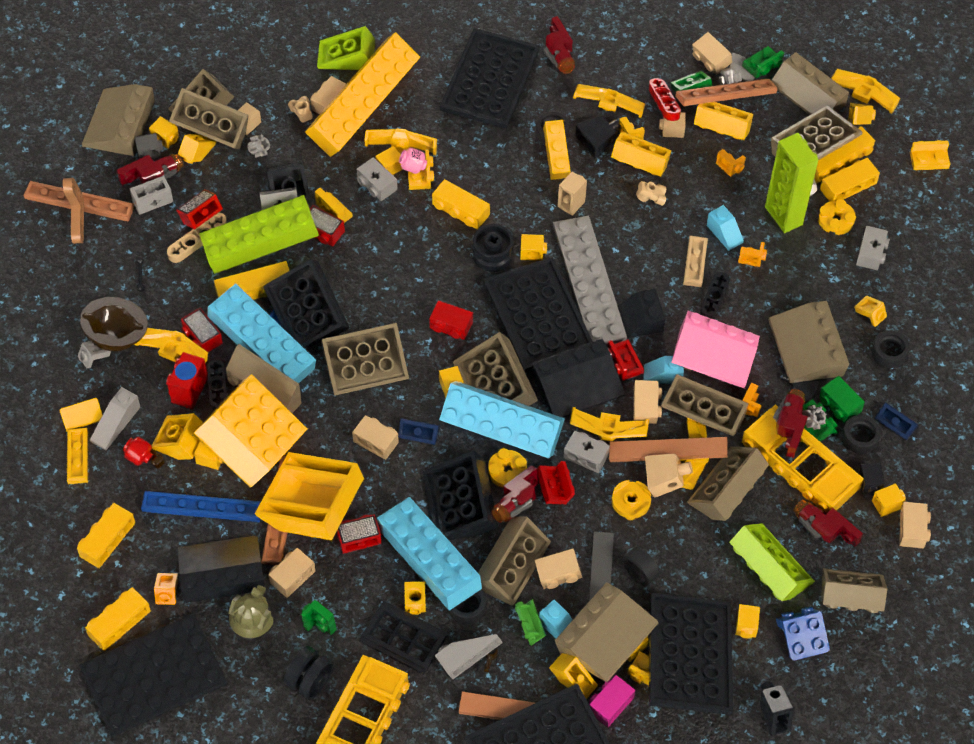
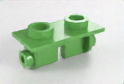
[515,600,546,645]

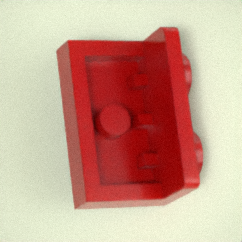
[607,339,644,381]
[537,461,575,504]

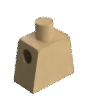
[645,454,693,498]

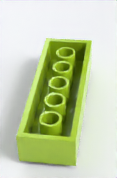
[765,133,818,233]
[199,195,319,274]

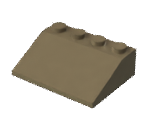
[82,84,155,156]
[771,106,862,160]
[768,301,849,383]
[321,323,409,396]
[453,332,538,406]
[555,582,658,682]

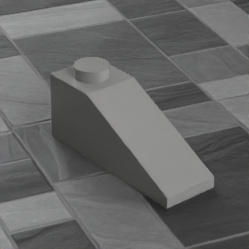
[90,387,140,450]
[435,634,503,679]

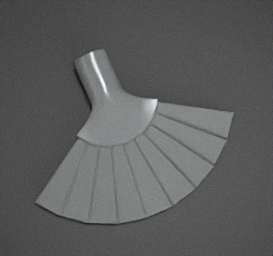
[720,53,754,82]

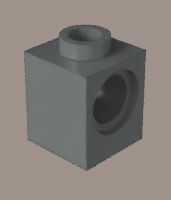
[135,133,163,160]

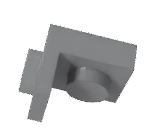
[78,341,111,368]

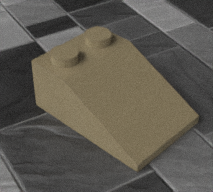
[168,69,235,131]

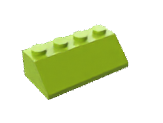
[729,523,815,601]

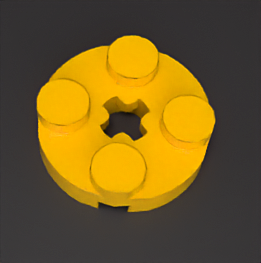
[818,199,856,235]
[488,448,527,487]
[611,480,651,520]

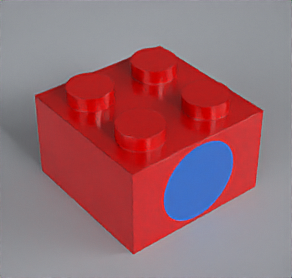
[166,352,208,409]

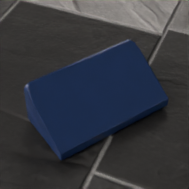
[875,402,919,440]
[398,418,440,445]

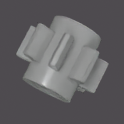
[719,69,742,85]
[248,134,270,158]
[802,405,827,430]

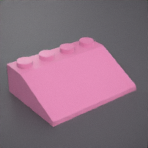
[671,311,760,388]

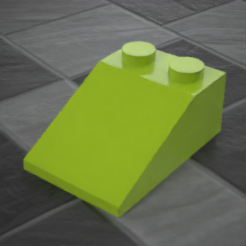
[317,26,375,70]

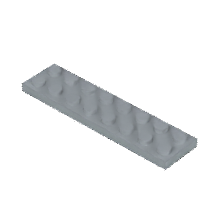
[553,216,627,345]

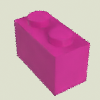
[589,675,636,727]

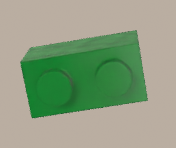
[819,376,865,424]

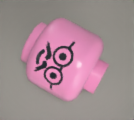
[399,147,427,174]

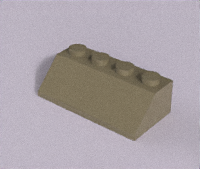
[771,52,849,115]
[169,88,249,149]
[226,344,302,413]
[661,374,748,436]
[687,447,769,521]
[478,516,551,606]

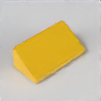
[60,398,103,432]

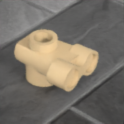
[288,96,313,123]
[636,181,666,206]

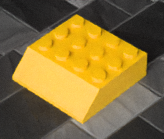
[194,374,307,488]
[255,452,364,540]

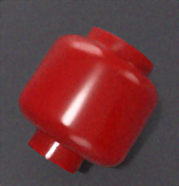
[123,436,153,466]

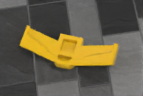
[831,69,900,114]
[573,84,645,118]
[365,128,437,156]
[135,328,208,363]
[570,407,649,441]
[679,418,709,490]

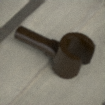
[151,444,165,469]
[484,648,498,672]

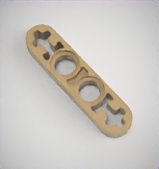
[167,213,227,263]

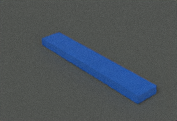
[141,491,261,522]

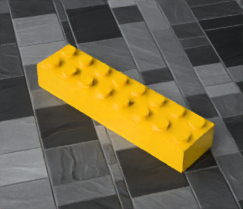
[305,32,420,157]

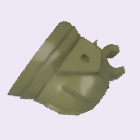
[228,585,273,638]

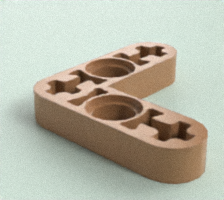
[63,178,84,244]

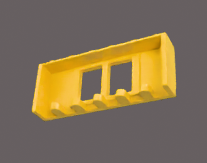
[742,404,864,514]
[316,655,410,744]

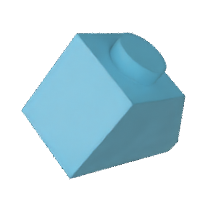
[707,205,744,251]
[643,356,684,384]
[539,600,573,639]

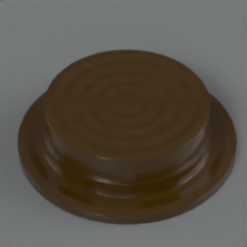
[80,297,148,351]

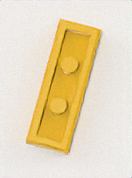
[67,428,88,484]

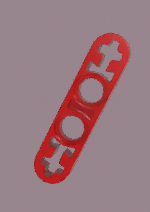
[649,78,681,121]

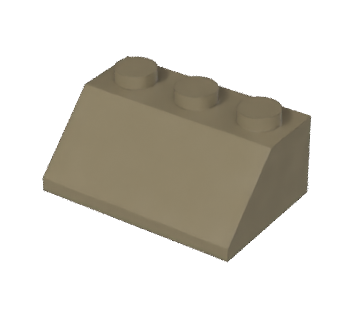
[821,568,887,613]

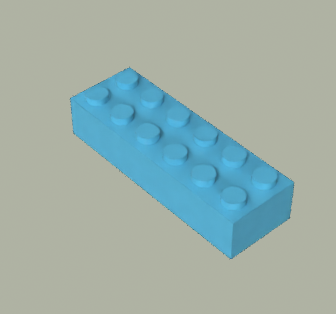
[207,284,316,383]
[439,381,565,458]
[377,497,482,610]

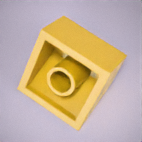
[152,413,203,460]

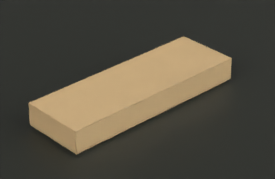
[683,236,708,287]

